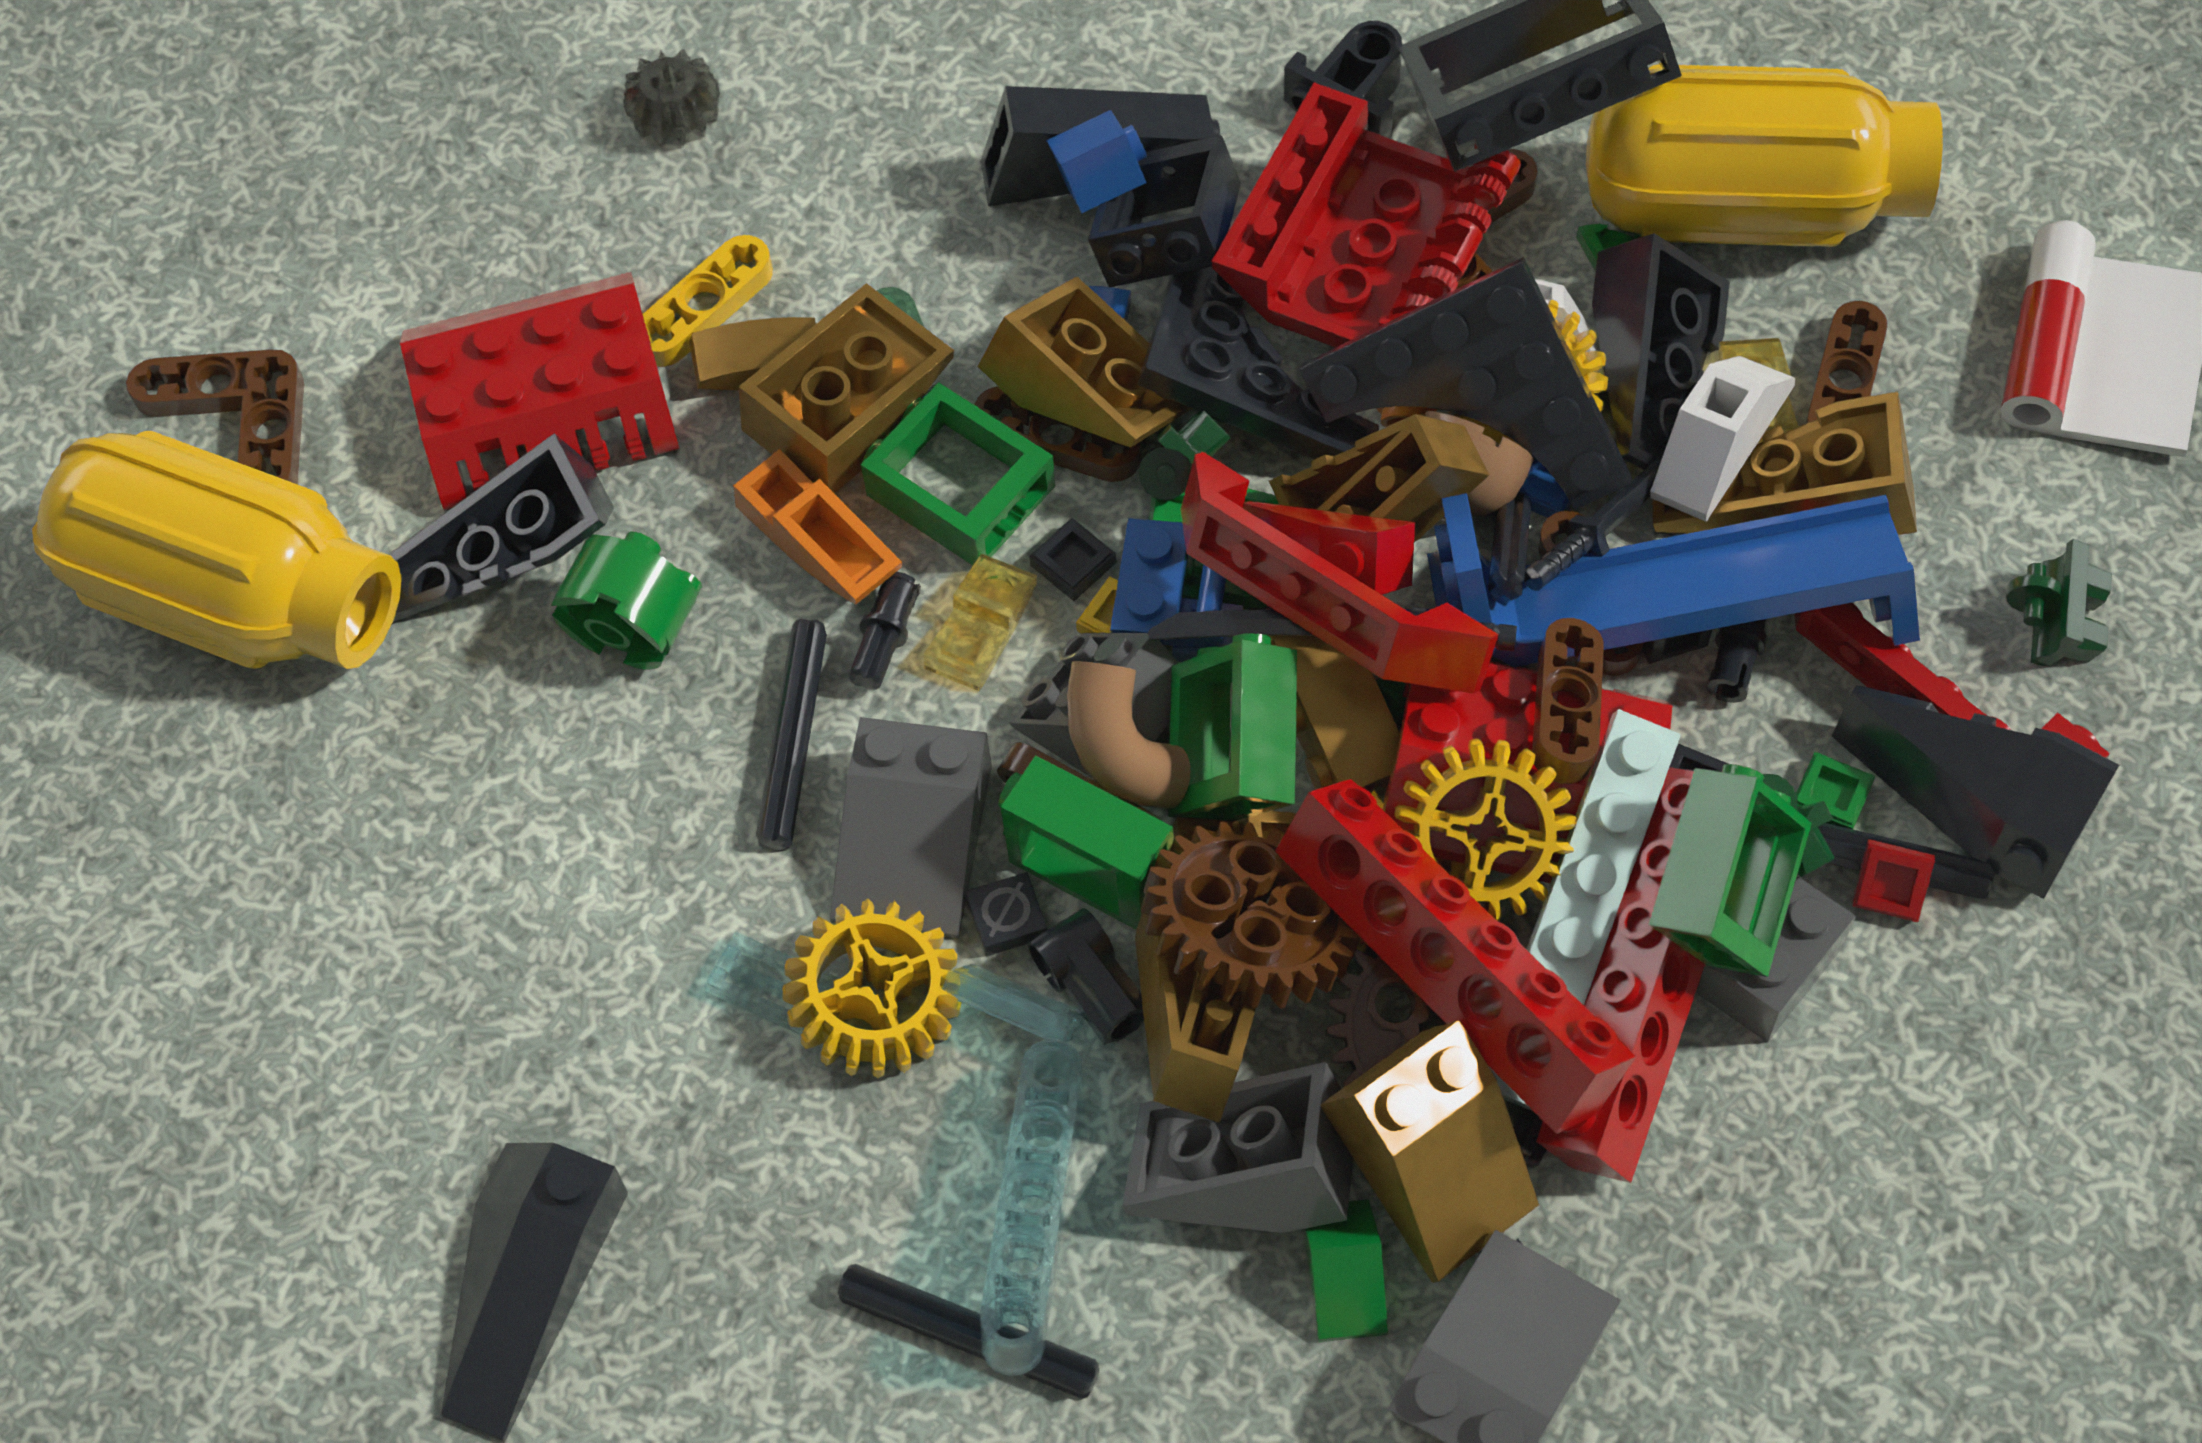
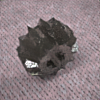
[623,49,721,147]

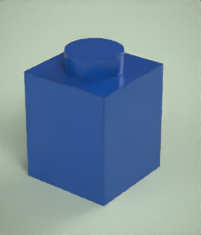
[1047,110,1147,213]

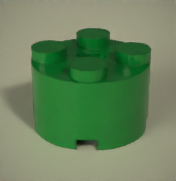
[551,531,702,670]

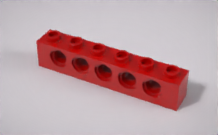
[1536,767,1705,1183]
[1275,779,1636,1134]

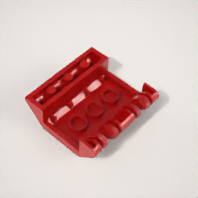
[1212,83,1521,347]
[400,272,680,511]
[1383,660,1673,884]

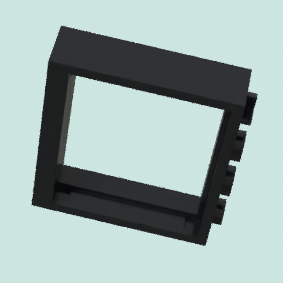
[1398,0,1682,172]

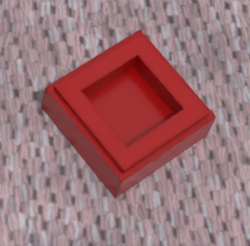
[1852,839,1935,923]

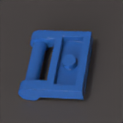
[1110,518,1226,648]

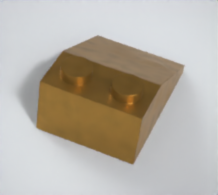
[977,276,1193,447]
[739,283,954,493]
[1320,1020,1539,1283]

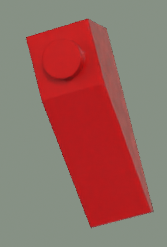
[1243,501,1415,595]

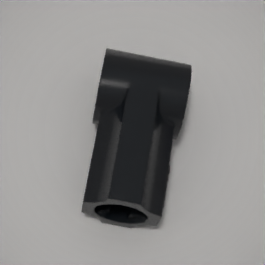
[1027,908,1144,1045]

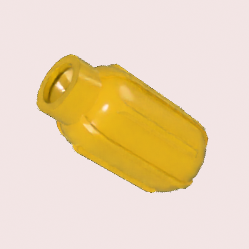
[1586,64,1943,247]
[32,431,401,669]

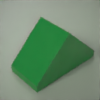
[1303,1199,1388,1343]

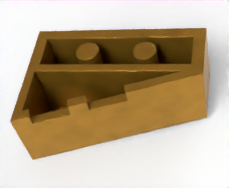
[1135,913,1256,1122]

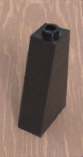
[980,86,1220,207]

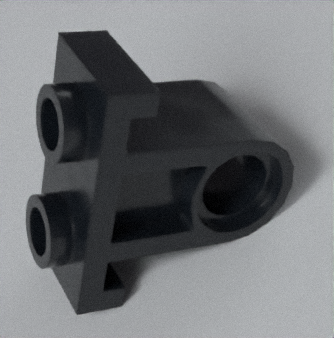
[1284,21,1402,138]

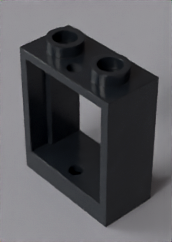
[1088,135,1241,288]

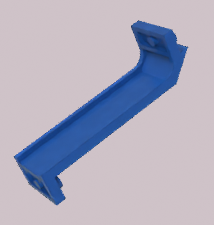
[1427,493,1920,667]

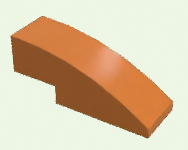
[733,449,902,605]

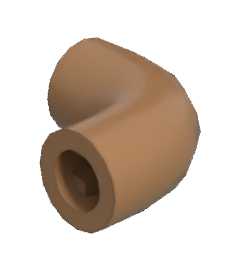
[1067,661,1190,810]

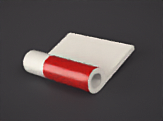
[2000,220,2202,457]

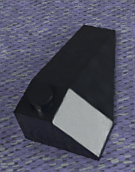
[1592,233,1730,470]
[389,433,614,622]
[1832,685,2120,899]
[441,1142,628,1442]

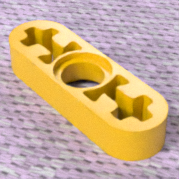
[643,235,773,367]

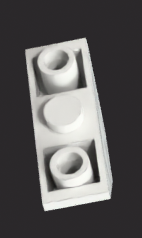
[1650,356,1795,522]

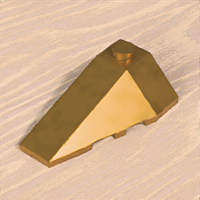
[1653,391,1917,535]

